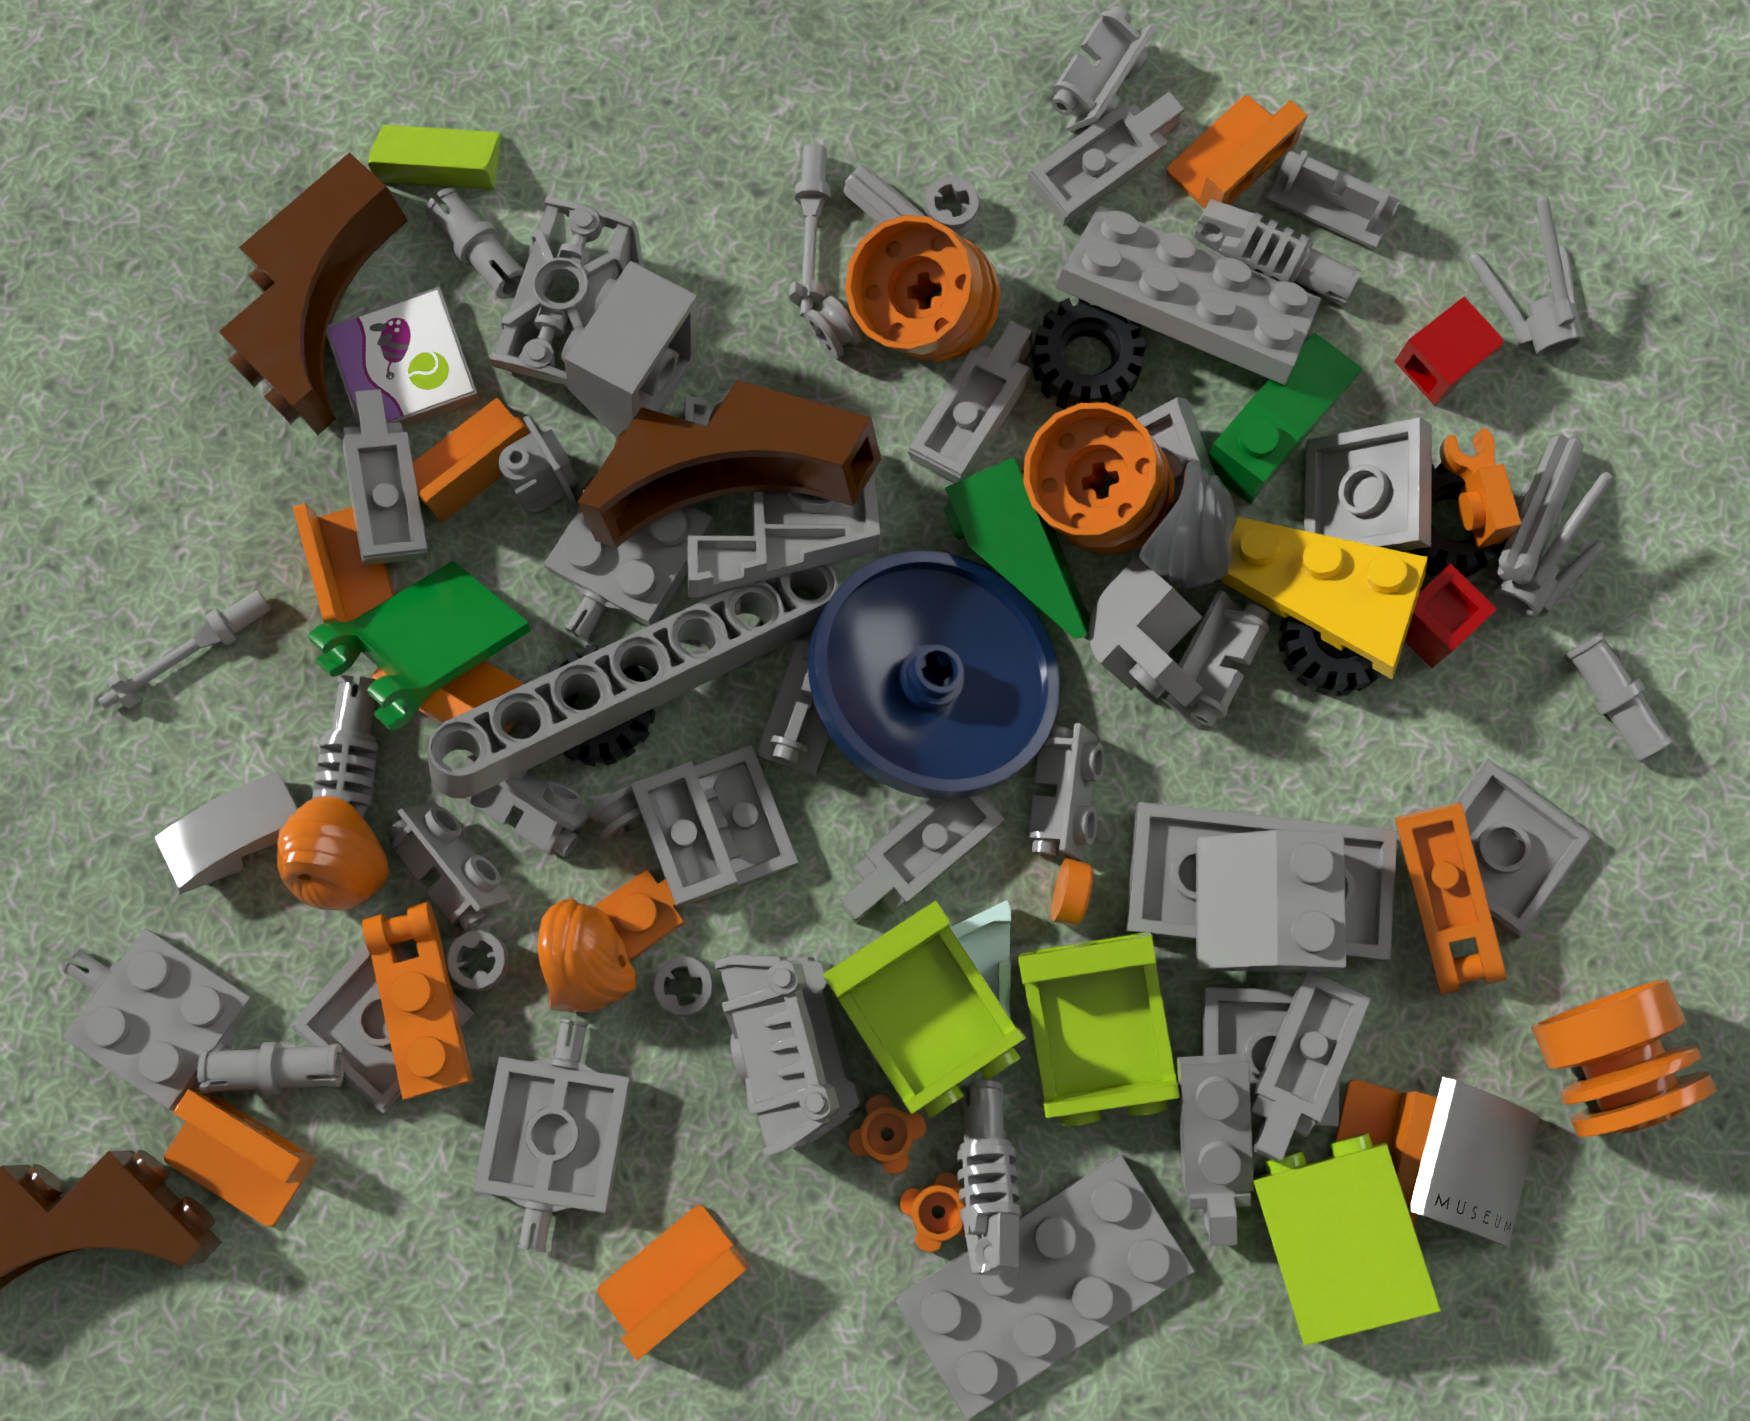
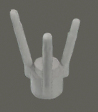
[1469,196,1586,356]
[1489,472,1612,618]

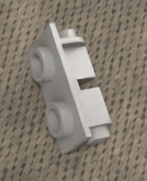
[1051,6,1157,132]
[1266,149,1400,250]
[499,415,580,512]
[1161,590,1270,729]
[756,639,830,776]
[1027,723,1105,862]
[464,755,591,857]
[388,802,512,932]

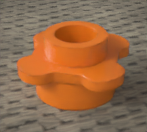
[849,1095,926,1174]
[900,1172,966,1252]

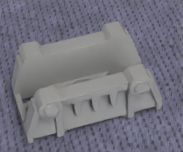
[489,196,647,387]
[714,955,867,1157]

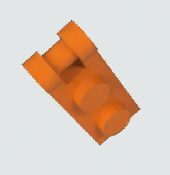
[1394,802,1507,995]
[362,901,474,1100]

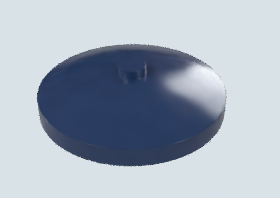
[808,550,1060,800]

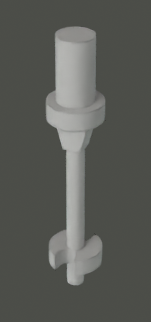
[789,144,831,318]
[98,589,272,709]

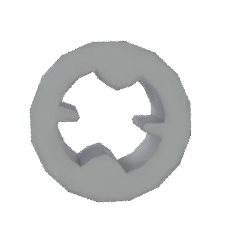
[925,176,979,235]
[804,296,862,359]
[588,785,645,843]
[447,930,510,991]
[654,956,715,1017]

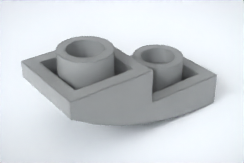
[155,771,297,894]

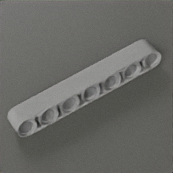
[428,564,837,799]

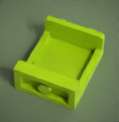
[822,900,1026,1118]
[1018,931,1180,1126]
[1253,1133,1441,1346]

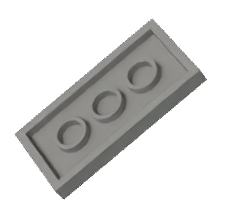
[1056,205,1322,385]
[1125,802,1398,962]
[894,1154,1195,1421]

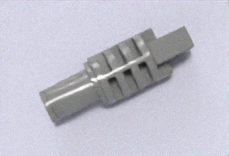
[1194,199,1362,307]
[312,675,379,821]
[956,1080,1022,1276]

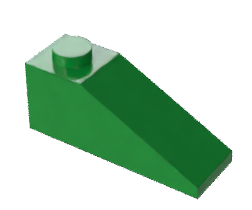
[1208,333,1363,505]
[944,457,1090,639]

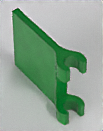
[308,561,531,731]

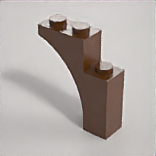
[219,152,408,435]
[578,380,881,548]
[0,1150,222,1289]

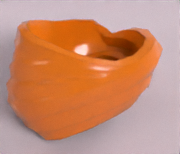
[277,796,389,911]
[537,897,637,1013]

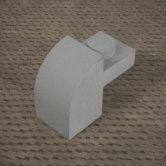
[1089,556,1203,707]

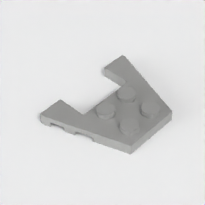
[684,397,880,597]

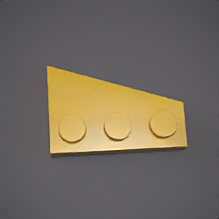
[1220,517,1428,680]

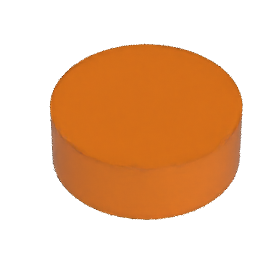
[1051,858,1093,927]

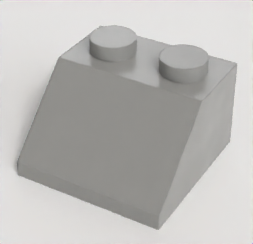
[561,261,697,438]
[1196,830,1346,974]

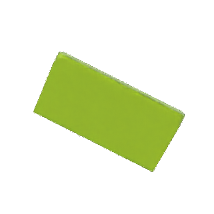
[368,124,501,190]

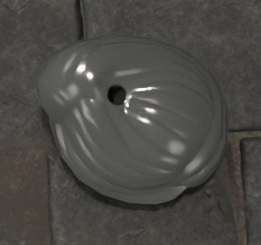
[1137,460,1235,589]

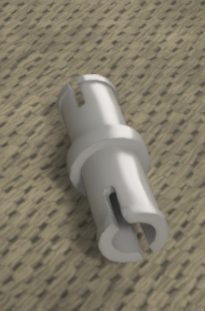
[426,188,525,299]
[1566,632,1673,761]
[197,1041,344,1096]

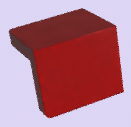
[1394,296,1504,406]
[1405,563,1497,668]

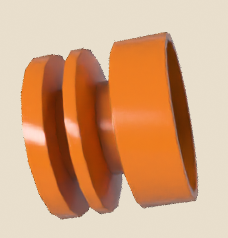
[845,215,1001,363]
[1023,402,1175,555]
[1531,978,1717,1137]

